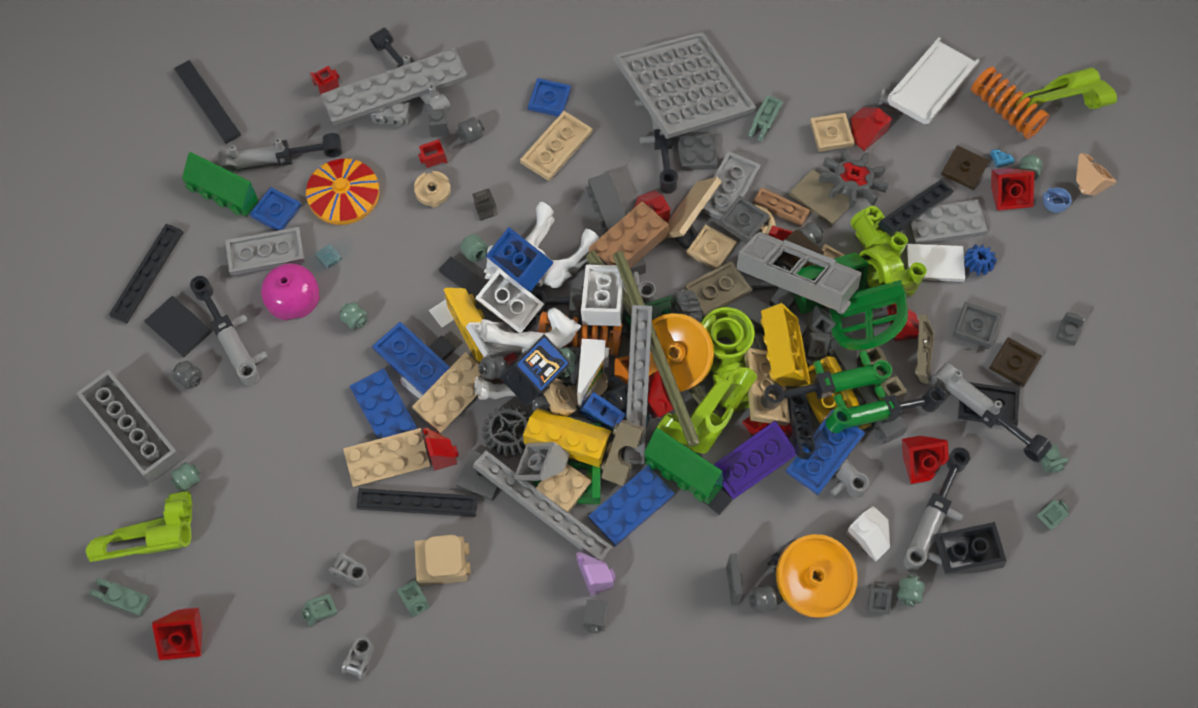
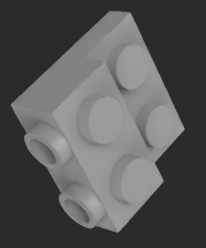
[371,99,412,126]

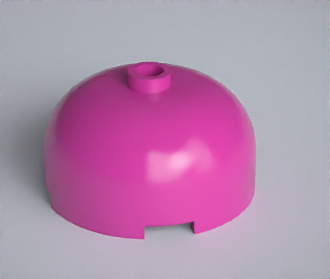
[261,263,320,320]

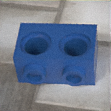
[579,392,626,434]

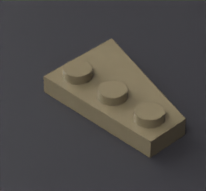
[915,315,935,384]

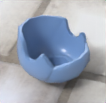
[1043,187,1072,213]

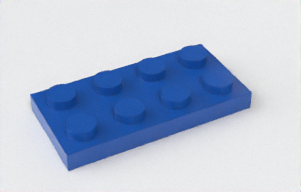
[372,322,450,395]
[350,368,418,439]
[785,410,865,496]
[589,466,675,547]

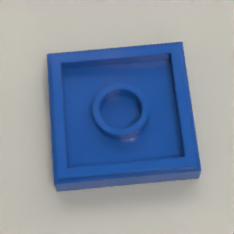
[528,78,571,117]
[250,187,302,231]

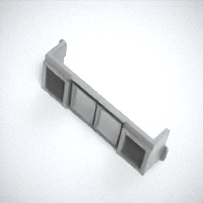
[736,232,862,314]

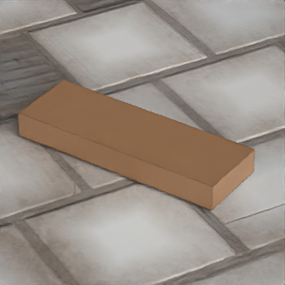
[753,187,810,227]

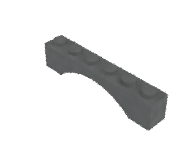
[827,332,907,444]

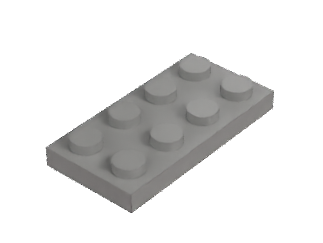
[701,151,761,220]
[909,200,988,244]
[225,227,305,276]

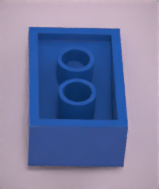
[486,227,554,292]

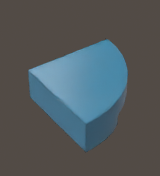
[990,149,1015,168]

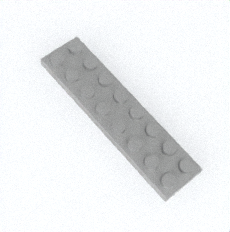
[321,48,468,126]

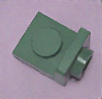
[1040,444,1069,473]
[1037,499,1070,531]
[397,579,430,617]
[302,594,337,627]

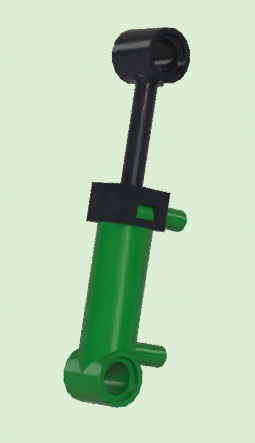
[761,350,892,410]
[825,385,946,433]

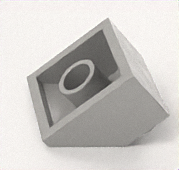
[514,442,570,481]

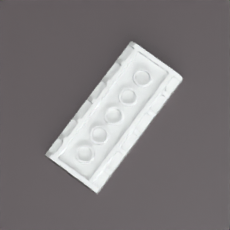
[887,38,979,124]

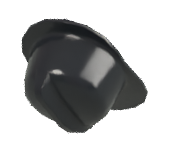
[605,376,628,412]

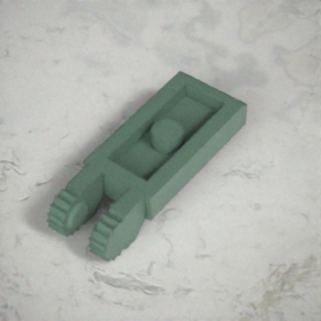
[748,95,783,142]
[89,578,150,617]

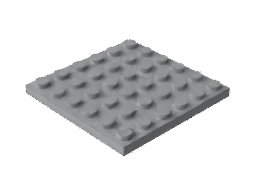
[614,32,756,139]

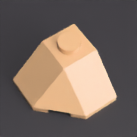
[1076,153,1117,196]

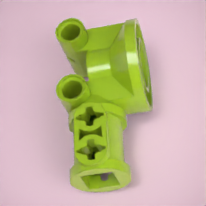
[850,206,927,297]
[701,307,755,412]

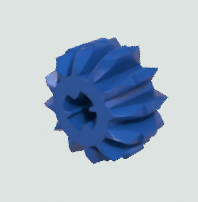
[964,244,997,276]

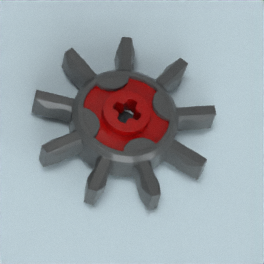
[818,149,889,208]

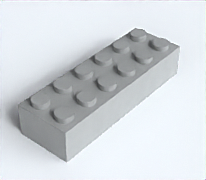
[76,370,182,484]

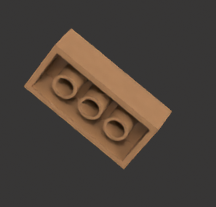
[589,202,669,269]

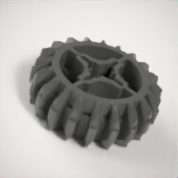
[669,290,703,323]
[482,405,530,458]

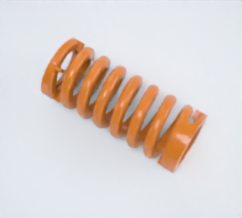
[971,66,1050,140]
[538,311,623,357]

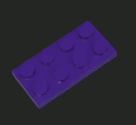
[713,421,796,500]

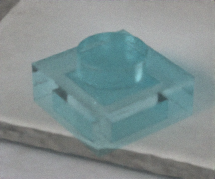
[315,244,342,270]

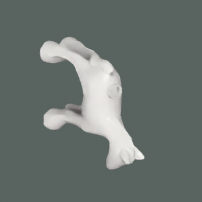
[484,202,599,288]
[474,308,581,400]

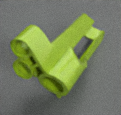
[1010,68,1117,109]
[656,367,757,454]
[86,491,192,562]

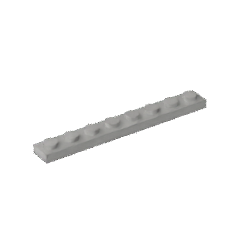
[624,305,652,464]
[473,451,612,561]

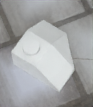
[846,506,890,561]

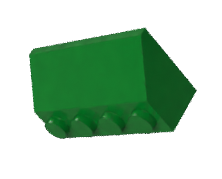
[182,152,259,217]
[793,252,868,314]
[644,428,723,505]

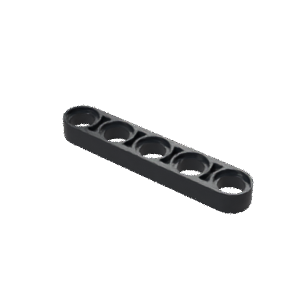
[786,386,815,460]

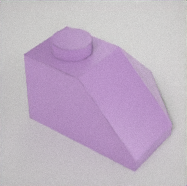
[576,552,616,596]

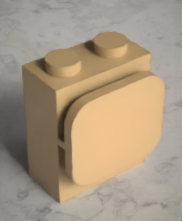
[415,535,471,586]

